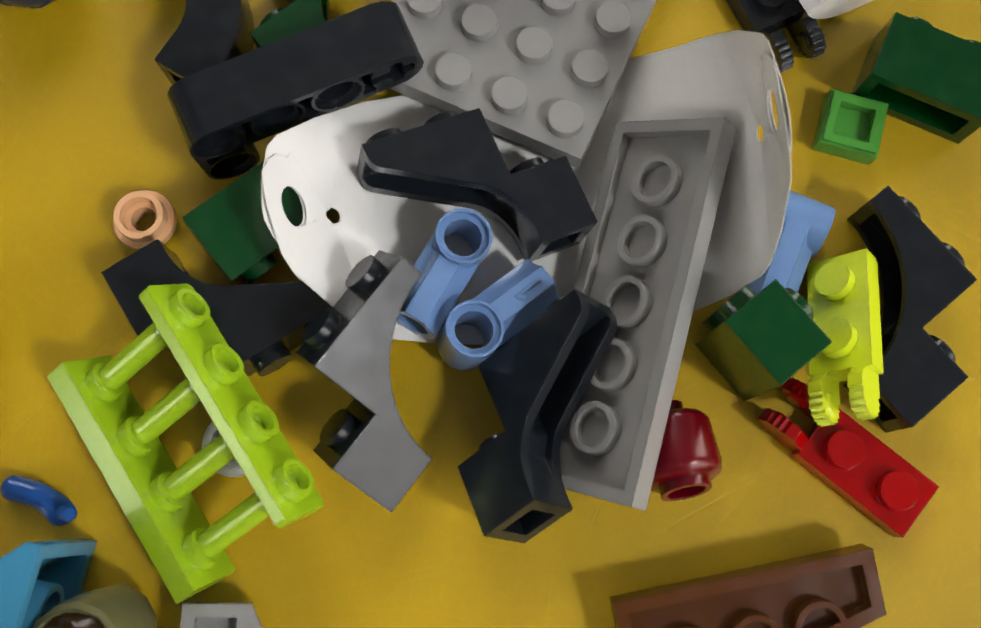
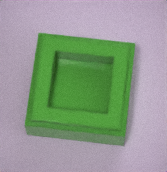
[812,89,889,165]

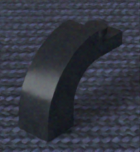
[154,0,254,85]

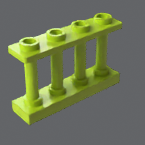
[47,284,324,604]

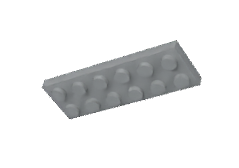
[560,117,737,511]

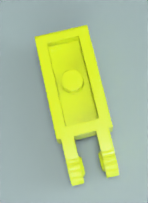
[807,248,884,427]

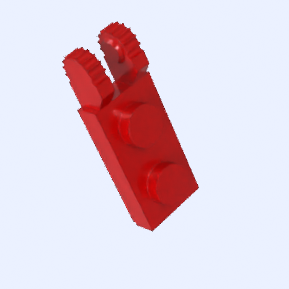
[757,377,939,538]

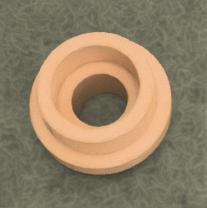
[113,190,177,250]

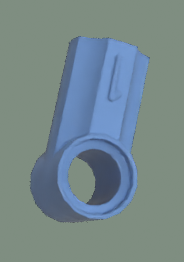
[736,190,835,293]
[397,208,493,340]
[437,258,560,371]

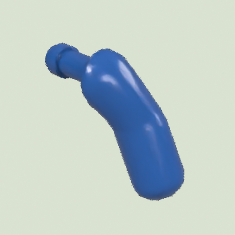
[0,475,77,526]

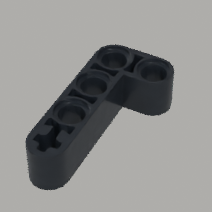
[167,1,424,180]

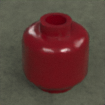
[651,400,722,501]

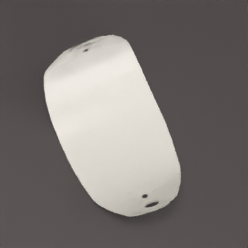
[261,30,792,345]

